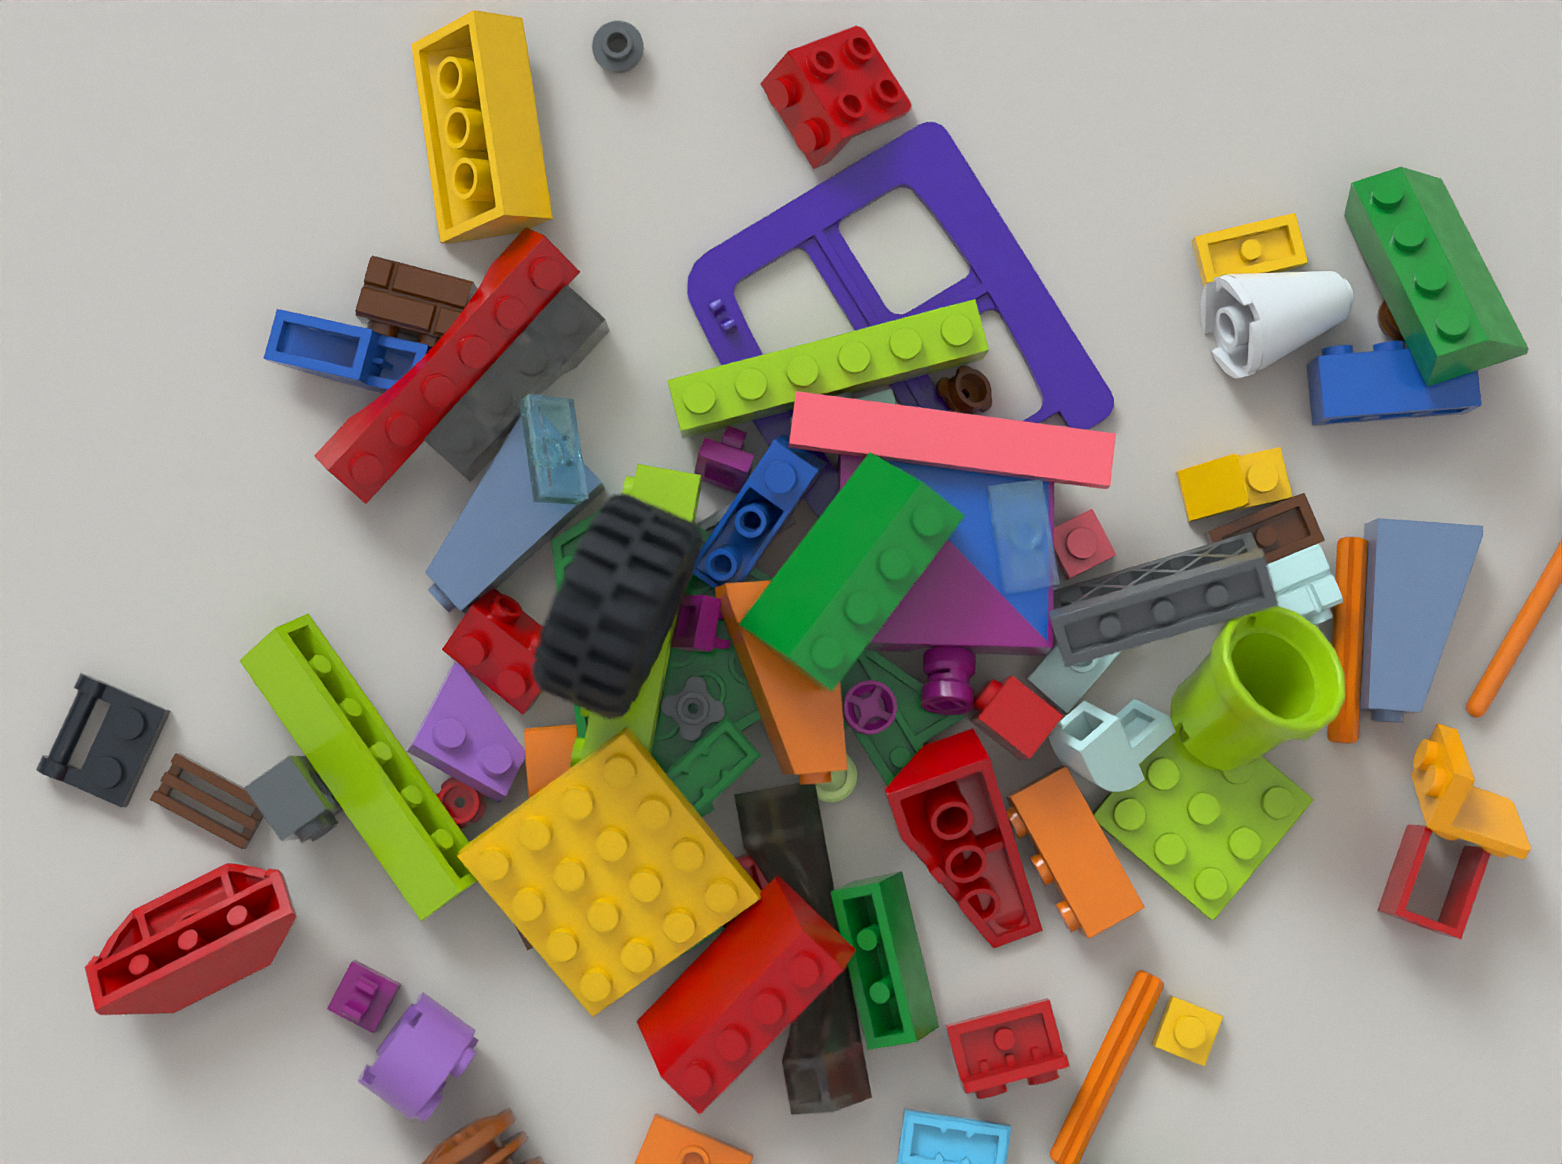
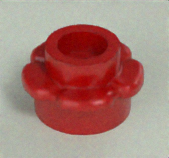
[436,777,486,829]

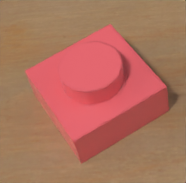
[1054,509,1116,580]

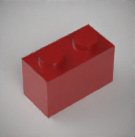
[969,675,1063,760]

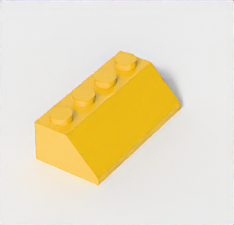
[411,10,553,244]

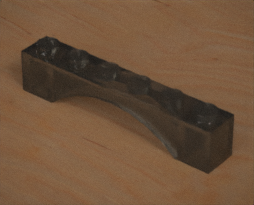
[734,782,872,1115]

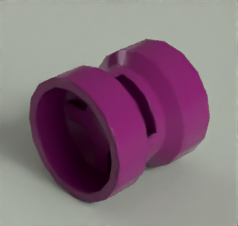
[921,646,976,715]
[842,680,897,735]

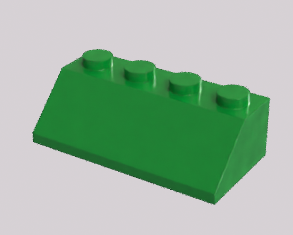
[1344,167,1529,387]
[738,452,965,692]

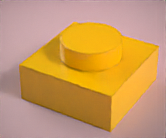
[1152,995,1223,1066]

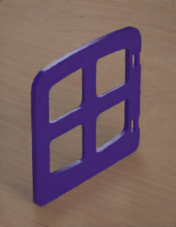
[687,122,1114,518]

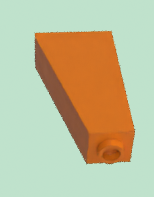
[715,580,848,785]

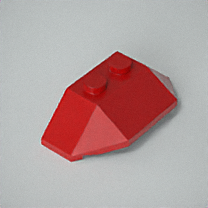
[84,863,297,1015]

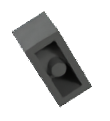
[244,756,343,843]

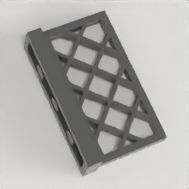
[1049,532,1278,667]

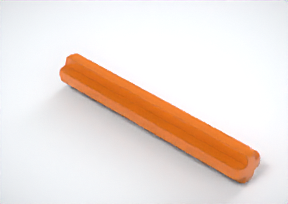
[1327,537,1368,744]
[1050,970,1164,1164]

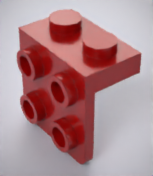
[760,26,912,169]

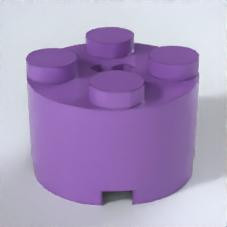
[357,992,479,1123]

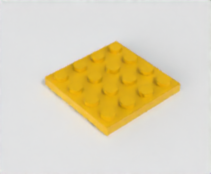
[457,727,761,1017]

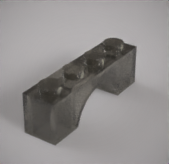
[423,284,610,483]

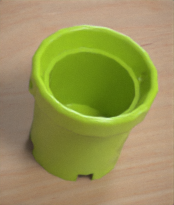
[1170,606,1345,771]

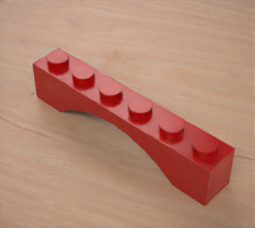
[314,227,580,504]

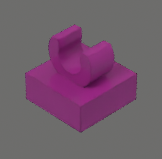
[694,425,754,494]
[670,595,731,652]
[327,960,402,1034]

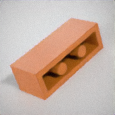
[1005,766,1145,939]

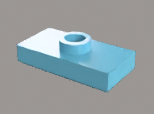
[897,1108,1011,1164]

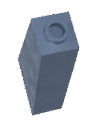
[425,405,605,614]
[1360,518,1483,723]

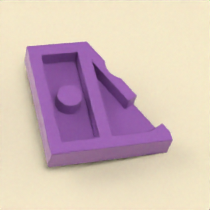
[407,662,525,803]

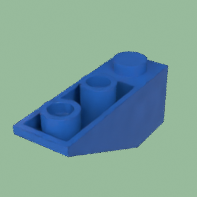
[693,434,827,589]

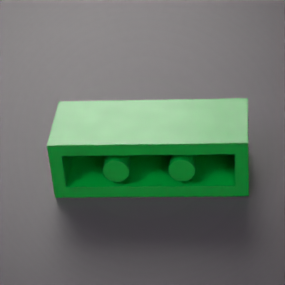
[830,871,939,1050]

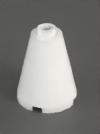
[1200,271,1354,379]

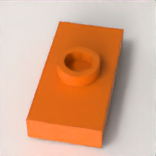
[634,1113,753,1164]

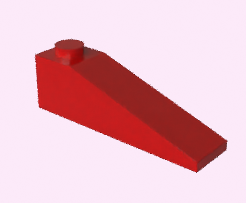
[884,728,1043,949]

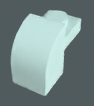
[1048,699,1176,792]

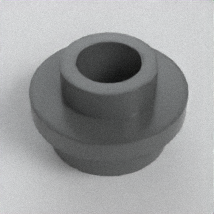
[592,21,644,73]

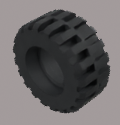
[532,493,702,719]

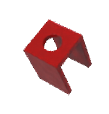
[1377,824,1491,939]

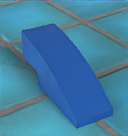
[263,309,431,393]

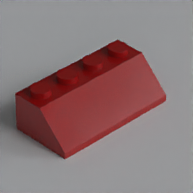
[637,875,856,1114]

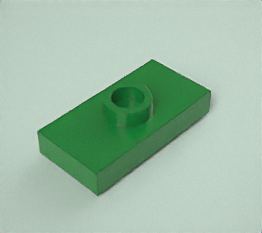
[665,716,762,814]

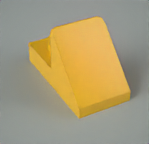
[1176,447,1293,522]

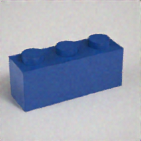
[1306,341,1482,426]

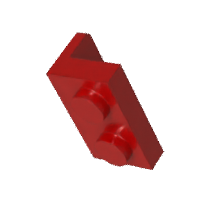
[442,589,543,715]
[945,998,1070,1099]

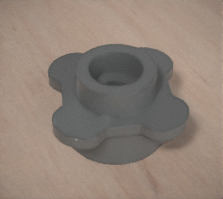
[661,677,725,741]

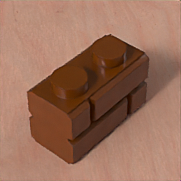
[355,255,477,348]

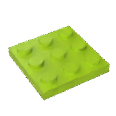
[1092,723,1314,921]

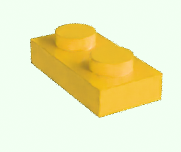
[1191,213,1308,288]

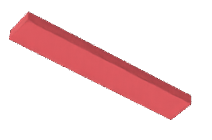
[789,391,1116,489]

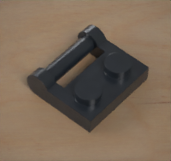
[36,673,171,807]

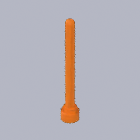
[1466,540,1562,718]

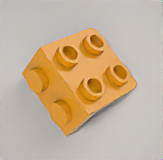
[1411,723,1531,859]

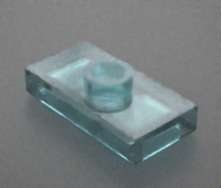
[519,395,588,505]
[987,479,1059,595]

